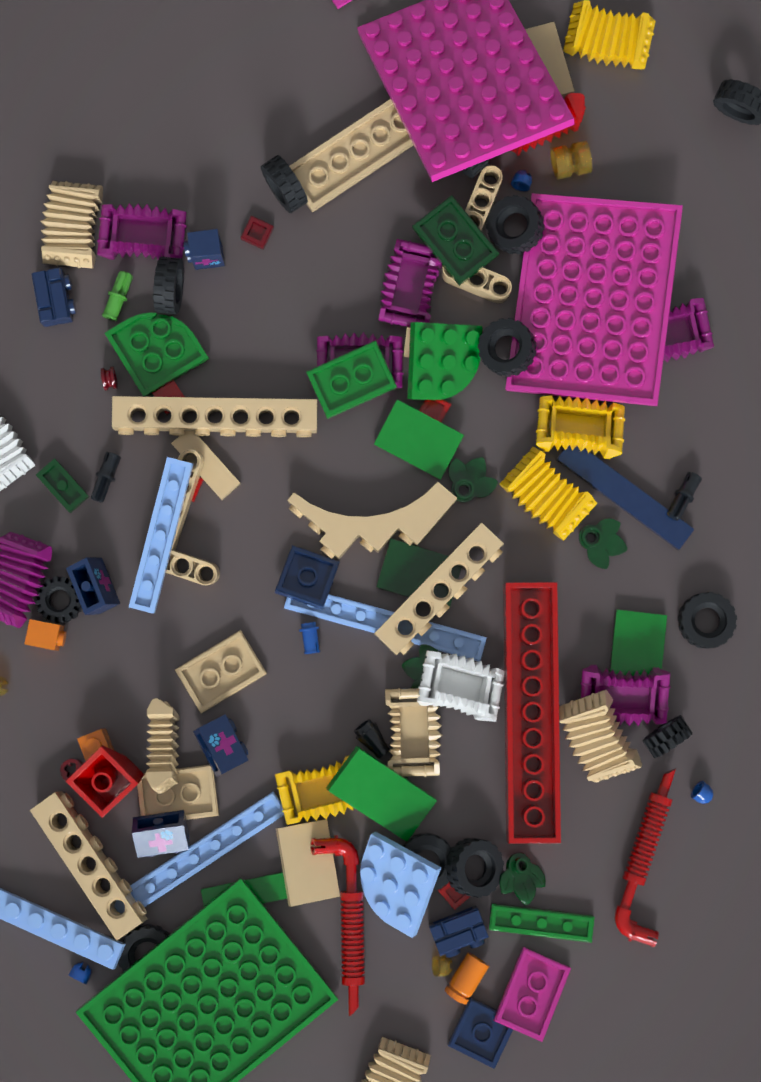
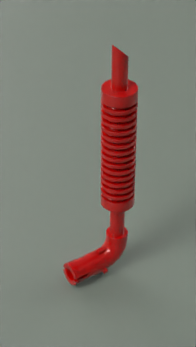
[614,768,676,947]
[310,835,365,1016]

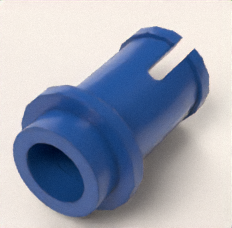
[299,622,321,654]

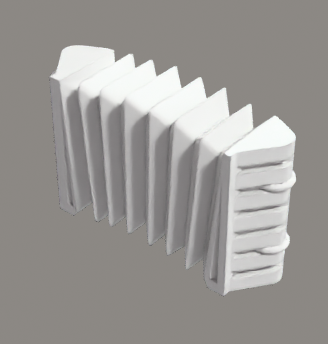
[0,417,35,491]
[417,651,505,722]

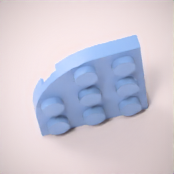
[360,831,441,938]

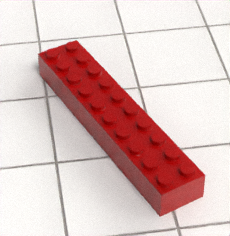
[503,582,561,844]

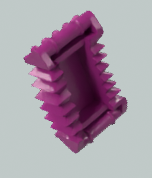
[97,203,187,260]
[378,239,442,328]
[664,298,714,363]
[316,332,404,390]
[0,532,52,628]
[580,665,671,726]

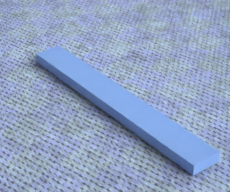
[284,594,487,662]
[115,791,284,913]

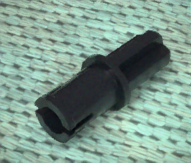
[91,452,121,503]
[667,472,702,521]

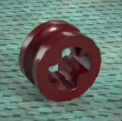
[101,366,118,391]
[60,759,83,780]

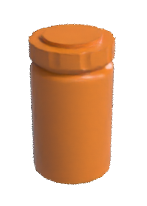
[445,952,490,1004]

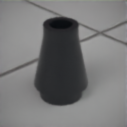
[354,719,390,758]

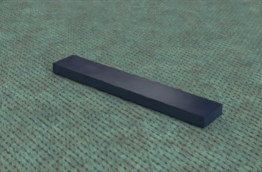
[557,445,694,550]

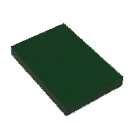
[412,195,499,286]
[376,539,462,607]

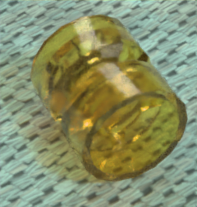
[550,141,592,180]

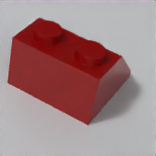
[66,745,145,818]

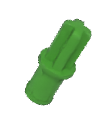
[102,271,133,322]

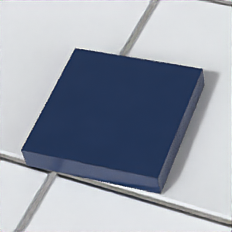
[275,545,340,609]
[447,997,513,1069]

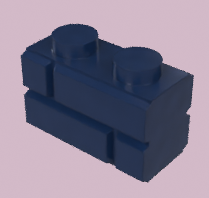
[32,268,76,327]
[428,905,489,958]

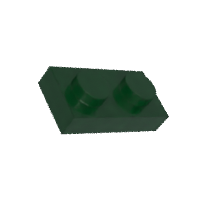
[36,458,90,513]

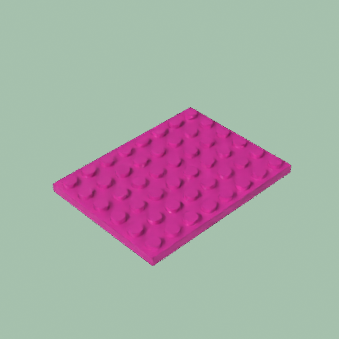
[357,0,574,182]
[505,193,683,406]

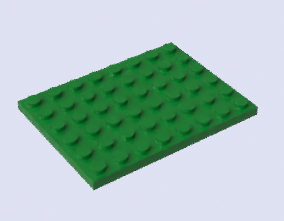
[76,877,338,1082]

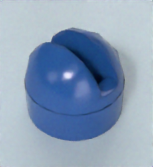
[511,170,532,192]
[691,781,713,804]
[68,962,92,985]

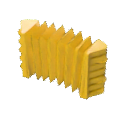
[563,0,656,69]
[536,396,625,459]
[500,447,597,541]
[275,756,354,825]

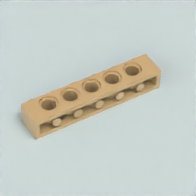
[374,523,504,655]
[30,791,148,941]

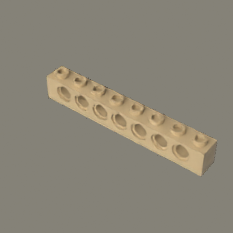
[112,396,317,437]

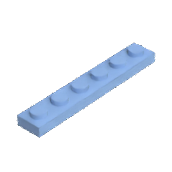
[129,457,193,614]
[0,888,126,970]

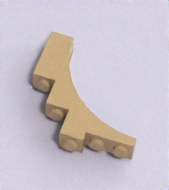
[288,482,457,559]

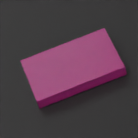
[493,947,571,1042]

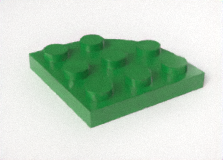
[105,313,209,397]
[407,322,483,400]

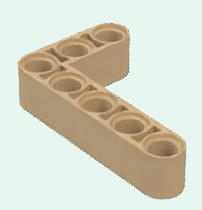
[441,165,512,303]
[166,449,220,585]

